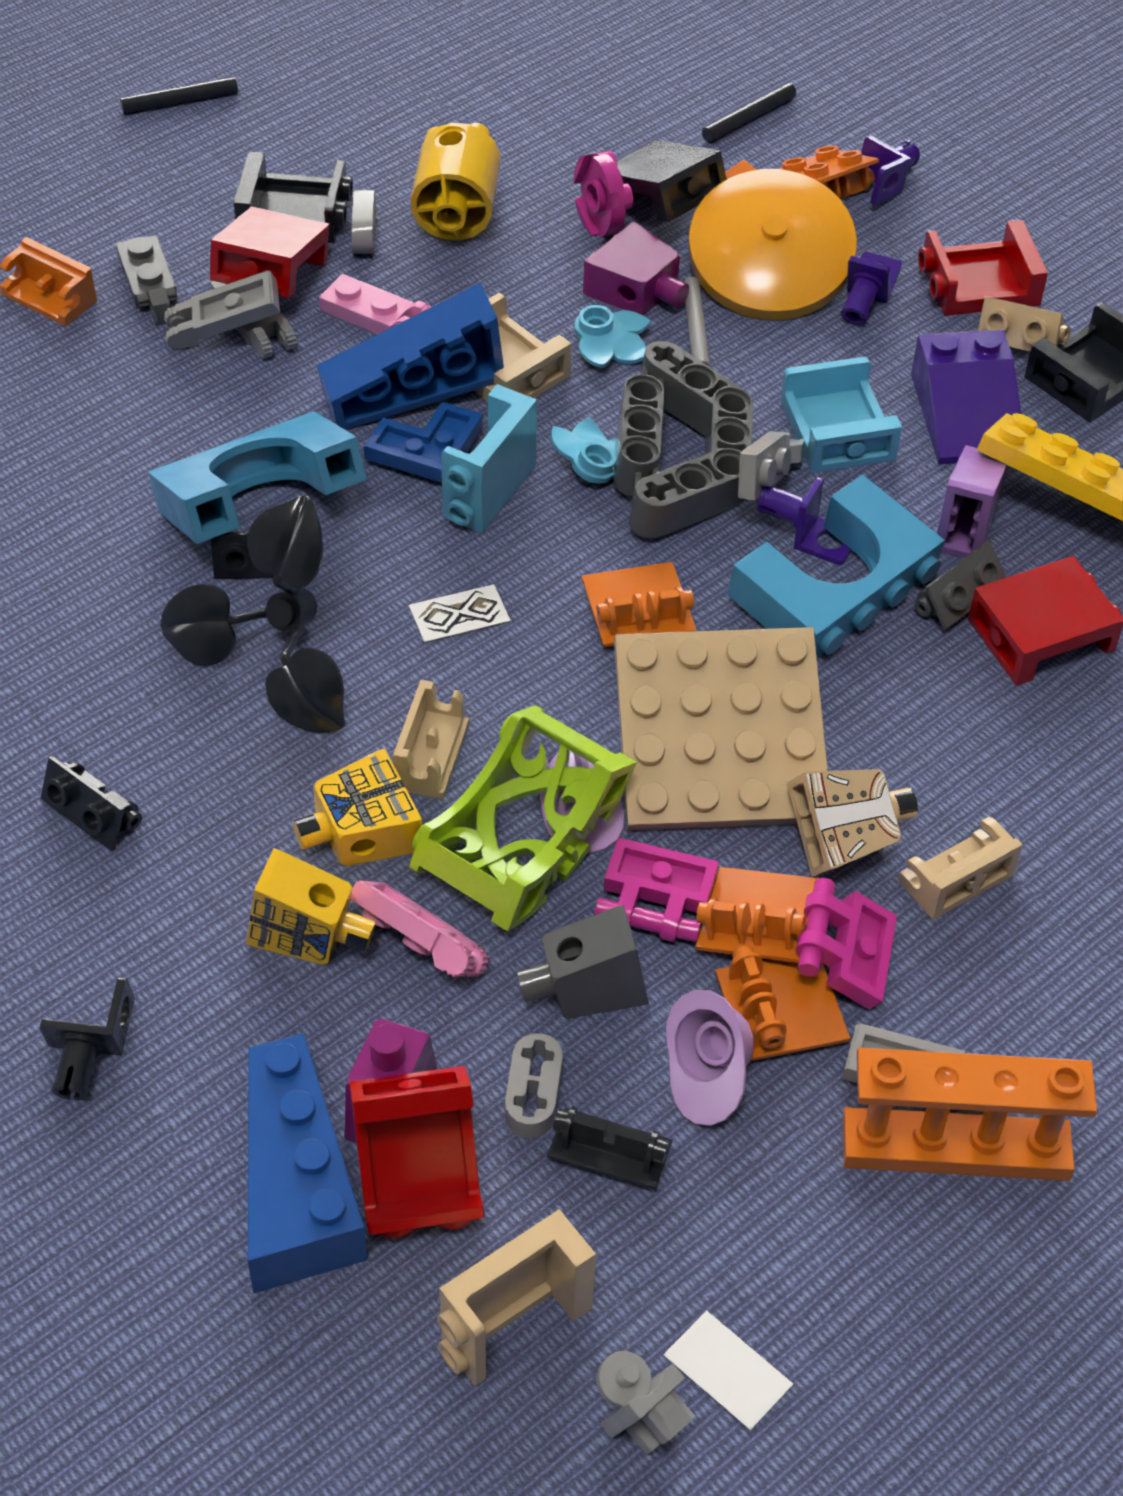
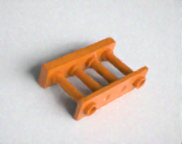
[842,1047,1097,1181]

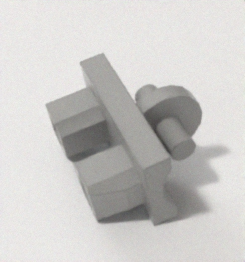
[596,1351,695,1455]

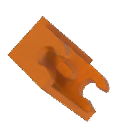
[0,237,97,327]

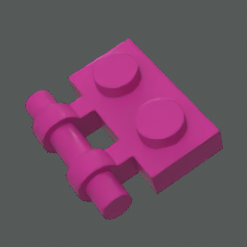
[594,838,719,943]
[796,878,897,1010]

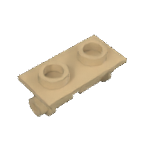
[978,296,1071,351]

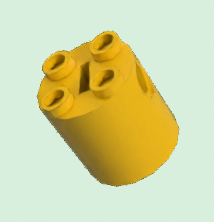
[410,123,501,241]

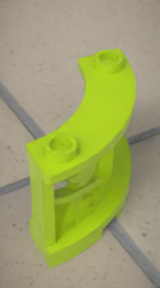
[409,705,637,932]

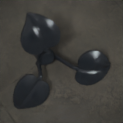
[160,495,345,732]

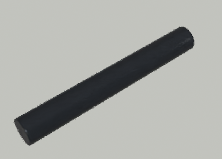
[120,77,238,114]
[702,83,796,142]

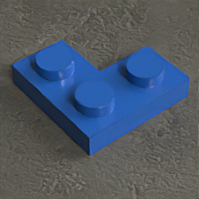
[364,402,483,483]

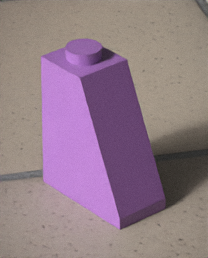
[937,445,1008,558]

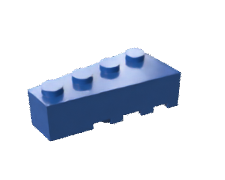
[317,282,504,430]
[248,1033,367,1294]

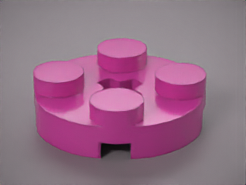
[574,151,633,237]

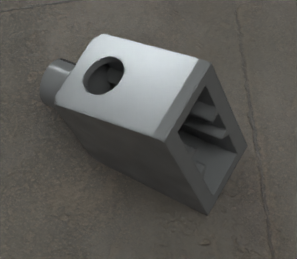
[517,905,649,1019]

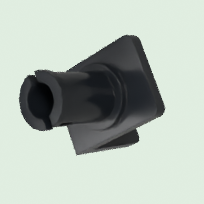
[39,977,135,1101]

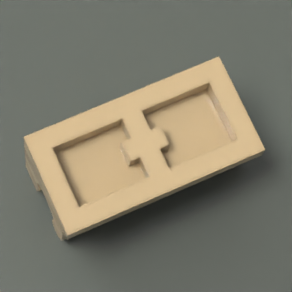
[393,680,470,800]
[898,817,1023,920]

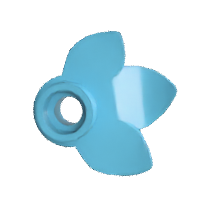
[574,305,650,367]
[551,417,617,483]

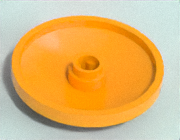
[688,169,857,320]

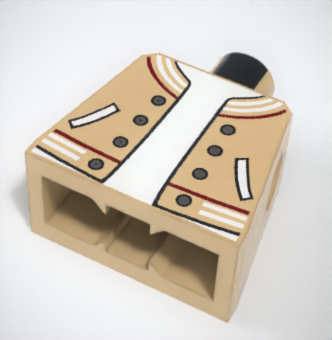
[787,769,918,877]

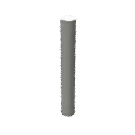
[683,277,710,367]

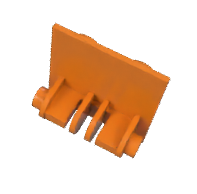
[779,145,879,199]
[581,562,697,648]
[695,867,819,963]
[715,946,851,1061]

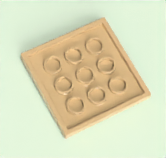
[614,627,828,831]

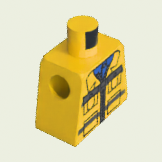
[292,748,422,866]
[246,848,376,965]

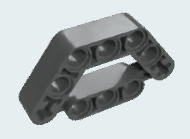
[613,341,753,539]

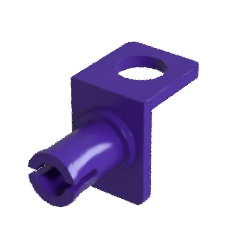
[861,136,920,206]
[841,251,902,325]
[757,477,852,565]

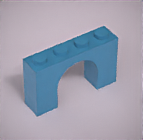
[148,411,367,544]
[727,474,945,658]

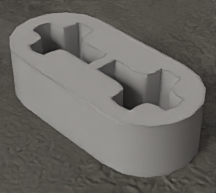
[352,190,376,254]
[505,1033,563,1138]

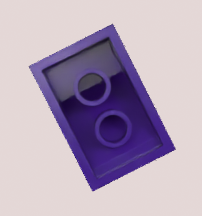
[911,330,1021,464]

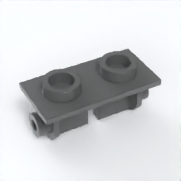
[914,541,1006,629]

